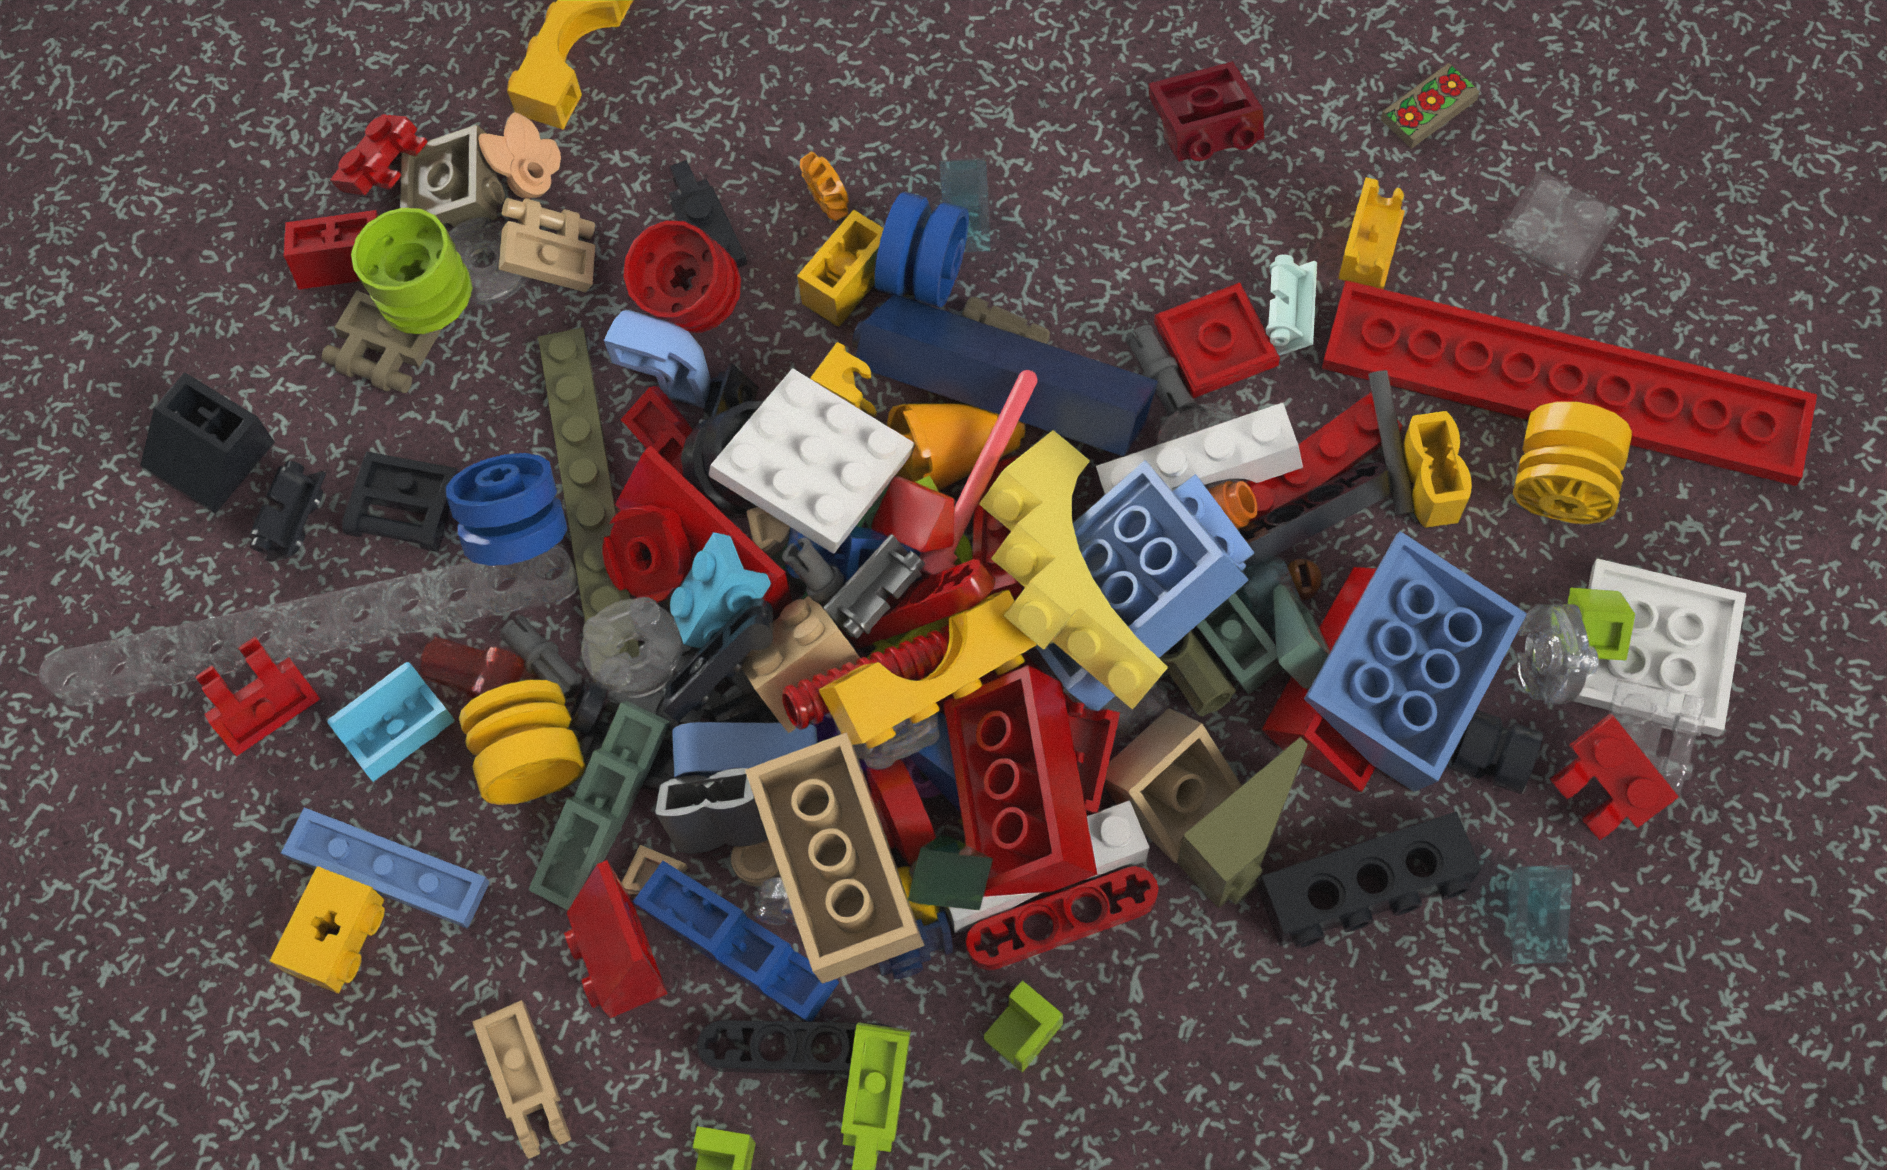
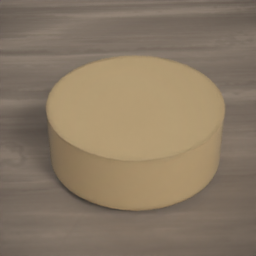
[731,840,780,886]

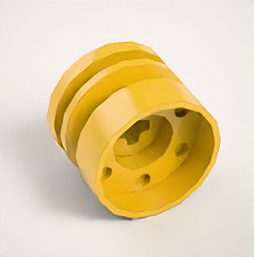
[1512,402,1632,524]
[459,680,586,805]

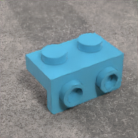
[669,532,771,648]
[328,662,455,782]

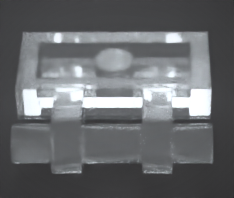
[1593,678,1705,798]

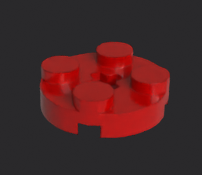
[602,504,693,605]

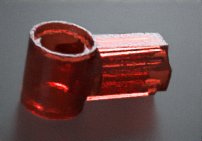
[419,636,525,699]

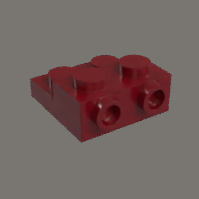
[1148,61,1265,162]

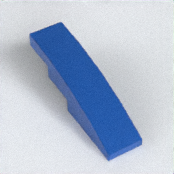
[632,861,839,1022]

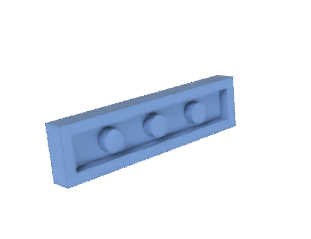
[281,807,490,929]

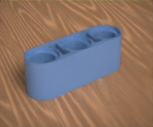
[672,722,817,778]

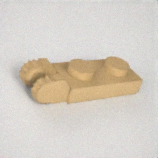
[473,1000,571,1159]

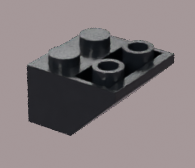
[140,372,275,514]

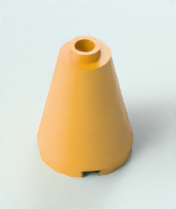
[887,403,1025,491]

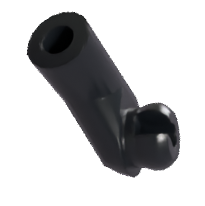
[708,694,780,723]

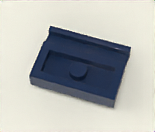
[878,911,953,979]

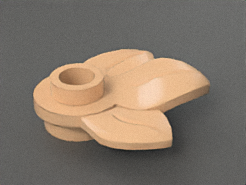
[478,112,561,199]

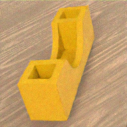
[507,0,633,130]
[819,590,1037,749]

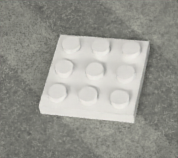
[709,368,915,554]
[1567,559,1746,737]

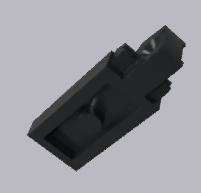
[669,160,747,268]

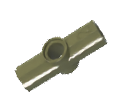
[1159,629,1236,717]

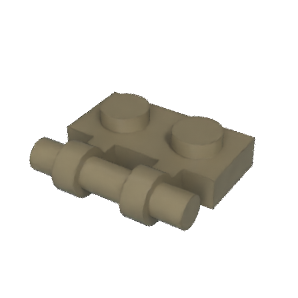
[321,291,441,393]

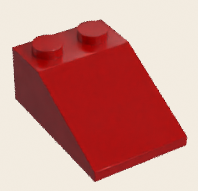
[564,860,668,1018]

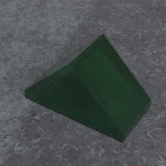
[907,835,993,910]

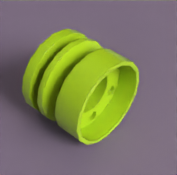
[351,208,472,334]

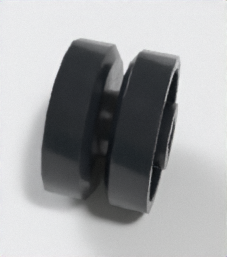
[681,401,764,519]

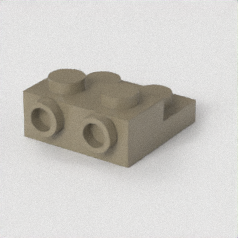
[400,124,505,231]

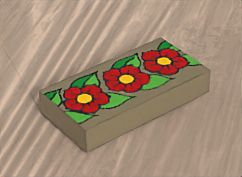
[1381,63,1480,149]

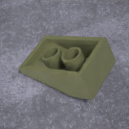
[1177,737,1308,909]

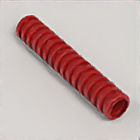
[782,625,950,730]

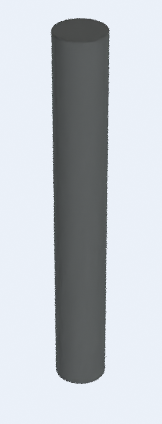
[1368,370,1415,516]

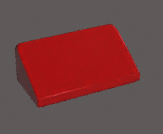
[872,476,954,552]

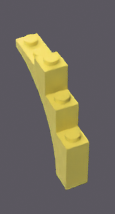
[979,430,1168,710]

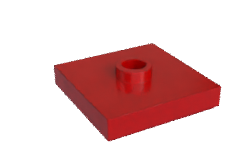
[1154,283,1280,399]

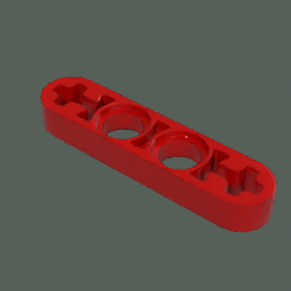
[839,559,996,649]
[966,866,1158,970]

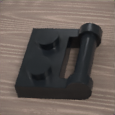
[342,451,459,552]

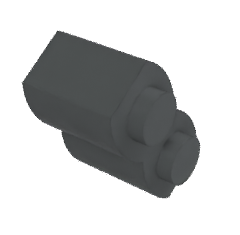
[655,768,768,854]

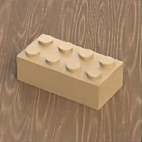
[745,732,924,984]

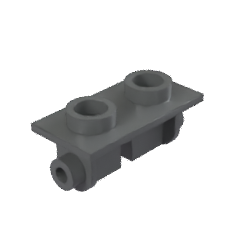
[823,534,925,639]

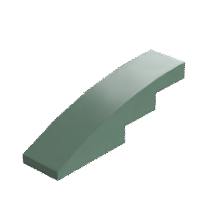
[528,701,671,910]

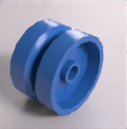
[874,192,969,308]
[446,453,568,566]

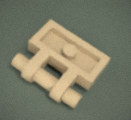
[499,198,595,292]

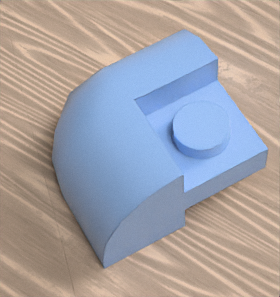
[604,310,711,408]

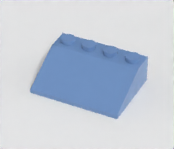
[1014,460,1249,711]
[1304,531,1527,792]

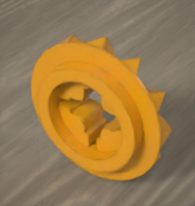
[800,151,849,221]

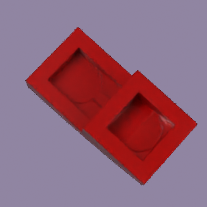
[621,386,692,476]

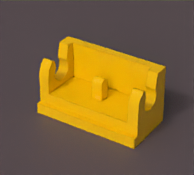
[1338,177,1405,289]
[810,342,877,417]

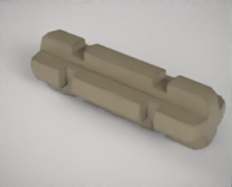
[962,296,1050,344]

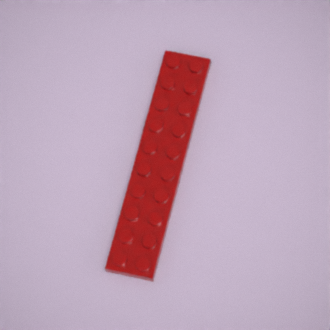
[1321,280,1817,486]

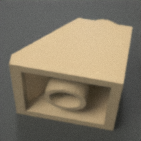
[1104,708,1242,863]

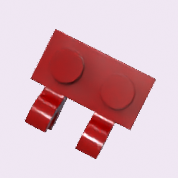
[330,114,428,195]
[195,637,320,757]
[1549,714,1679,840]

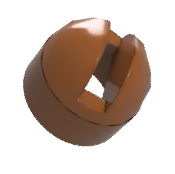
[1282,559,1322,600]

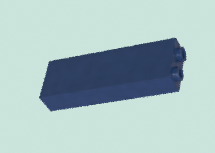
[852,294,1158,456]

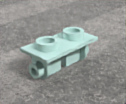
[1266,255,1317,356]

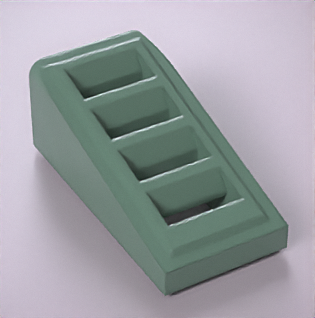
[1273,584,1331,689]

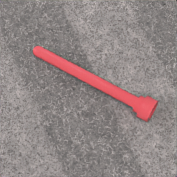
[919,370,1037,578]

